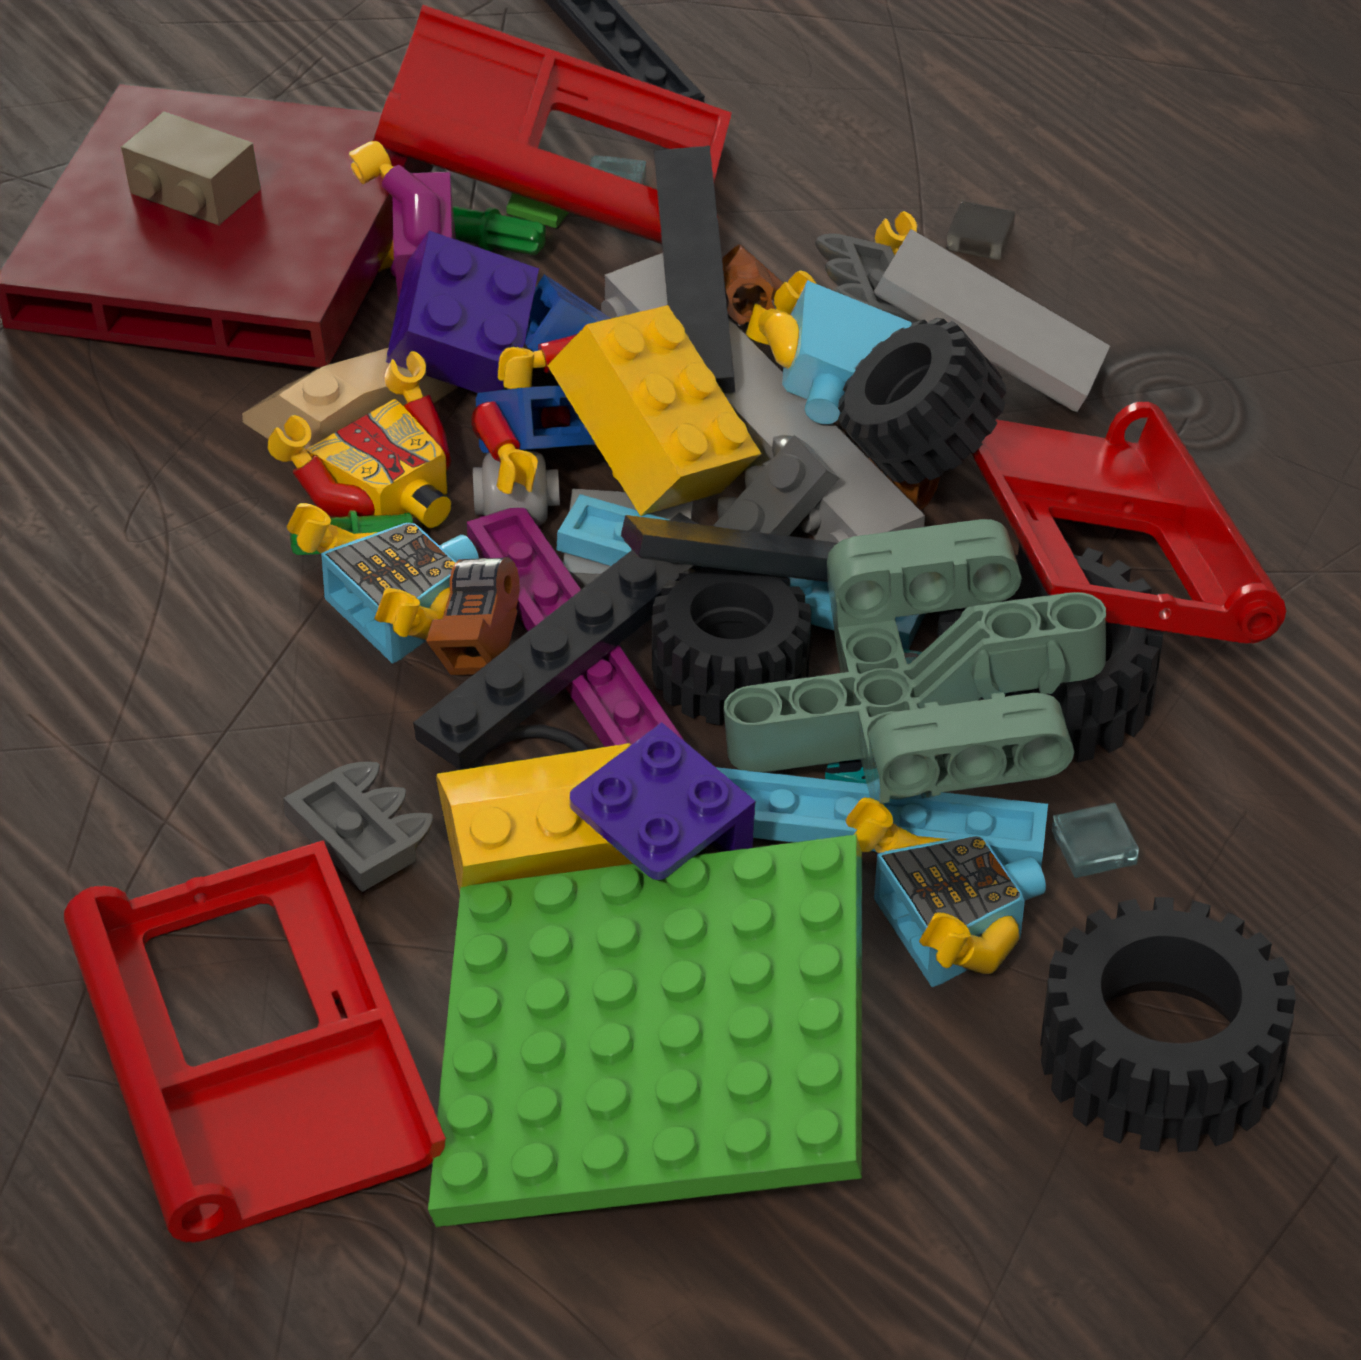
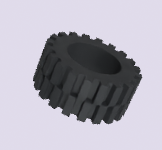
[937,543,1164,763]
[1040,897,1296,1153]

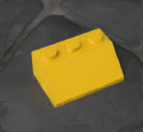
[436,743,633,893]

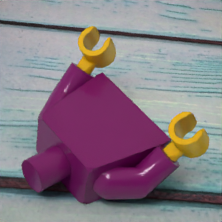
[349,141,456,301]

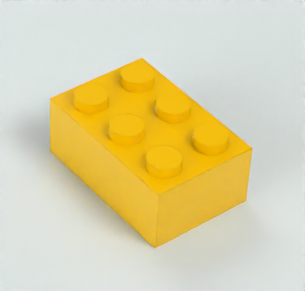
[548,305,761,516]

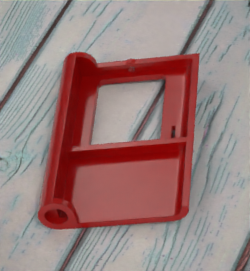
[971,402,1286,643]
[64,840,446,1242]

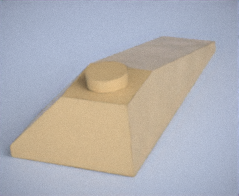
[242,348,459,449]

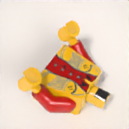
[268,351,451,528]

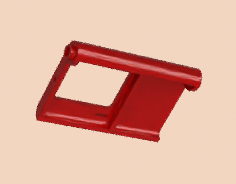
[373,5,732,244]

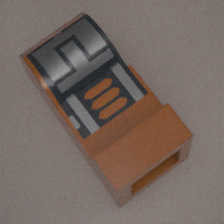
[426,557,520,675]

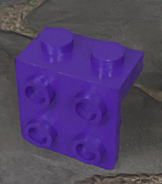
[570,722,756,880]

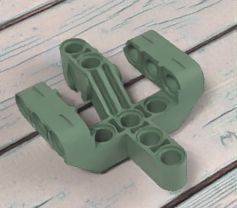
[724,519,1106,804]

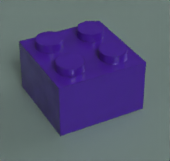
[386,230,539,393]

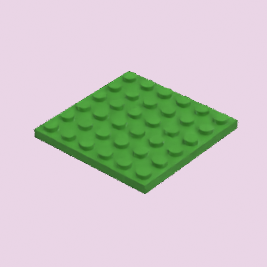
[428,834,862,1227]

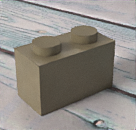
[121,112,261,225]

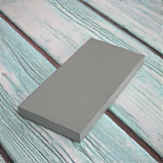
[873,229,1110,412]

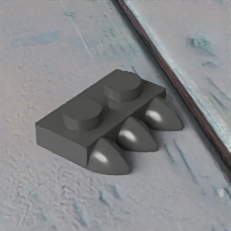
[815,233,919,325]
[713,435,840,536]
[283,762,433,892]

